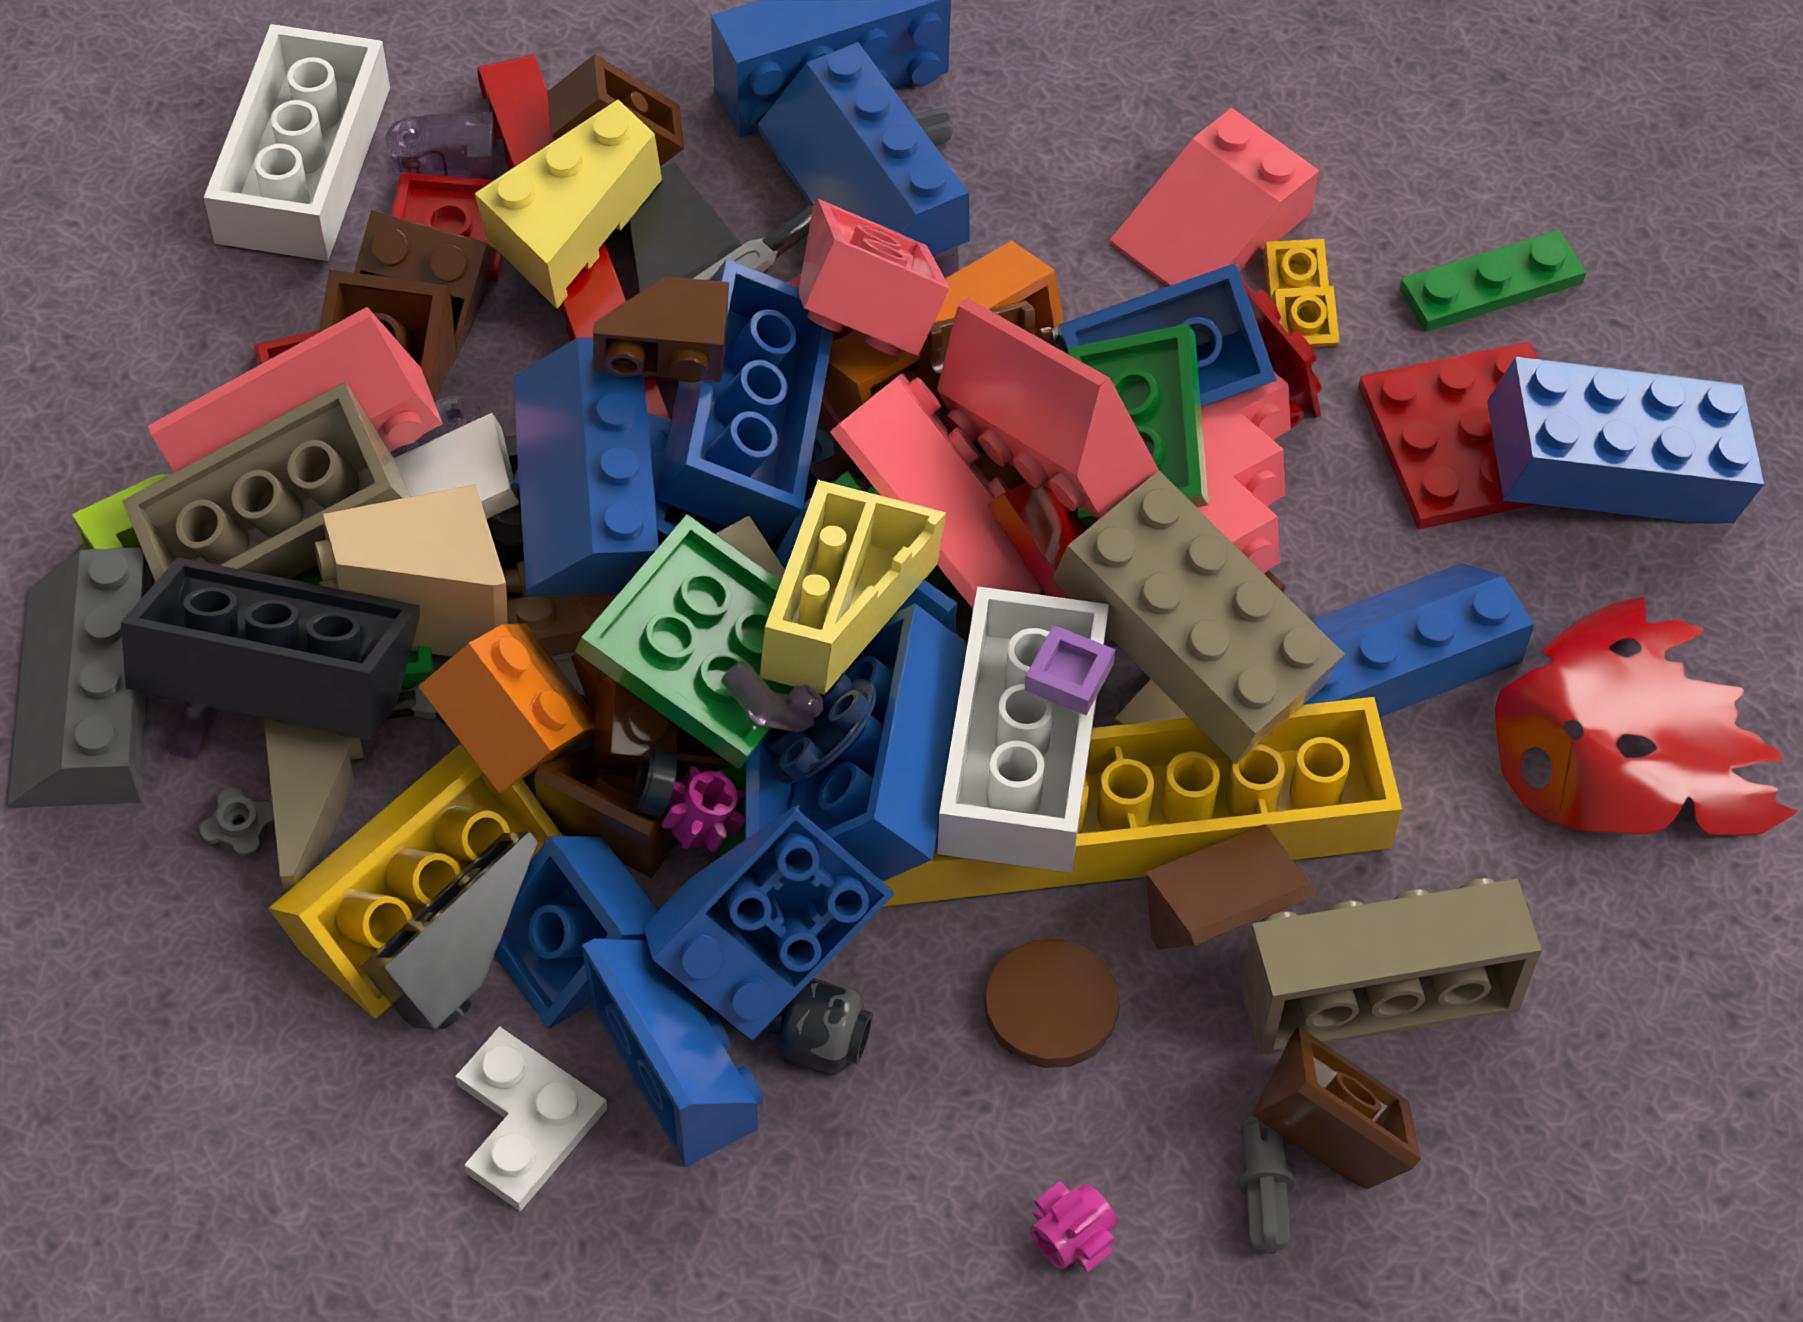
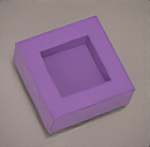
[1024,624,1116,716]

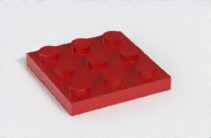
[1358,341,1538,530]

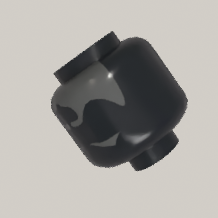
[767,978,873,1075]

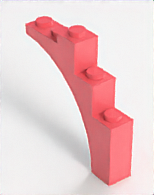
[1197,372,1291,573]

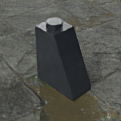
[627,162,742,294]

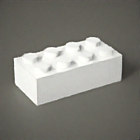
[204,24,390,261]
[937,586,1109,873]

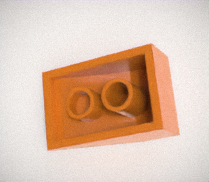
[418,623,595,793]

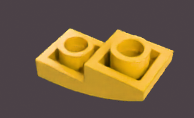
[1263,239,1339,348]

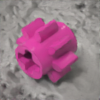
[661,766,746,853]
[1029,1181,1118,1273]

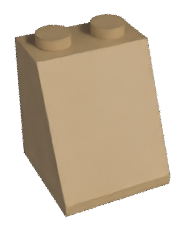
[315,484,508,657]

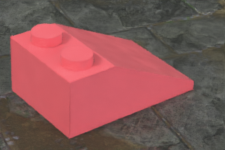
[1109,108,1319,287]
[798,198,950,356]

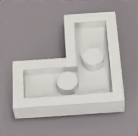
[456,1026,608,1211]

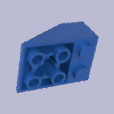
[643,807,894,1041]

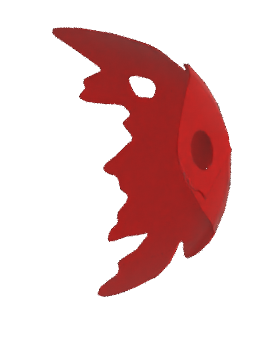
[1494,597,1798,835]

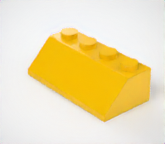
[268,743,562,1019]

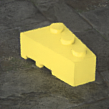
[475,100,662,309]
[760,480,946,694]

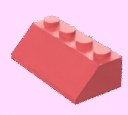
[937,298,1159,519]
[148,307,443,473]
[830,373,1043,609]

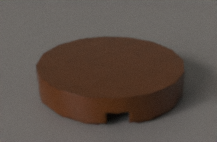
[985,939,1120,1068]

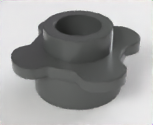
[199,788,274,857]

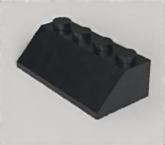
[121,557,420,740]

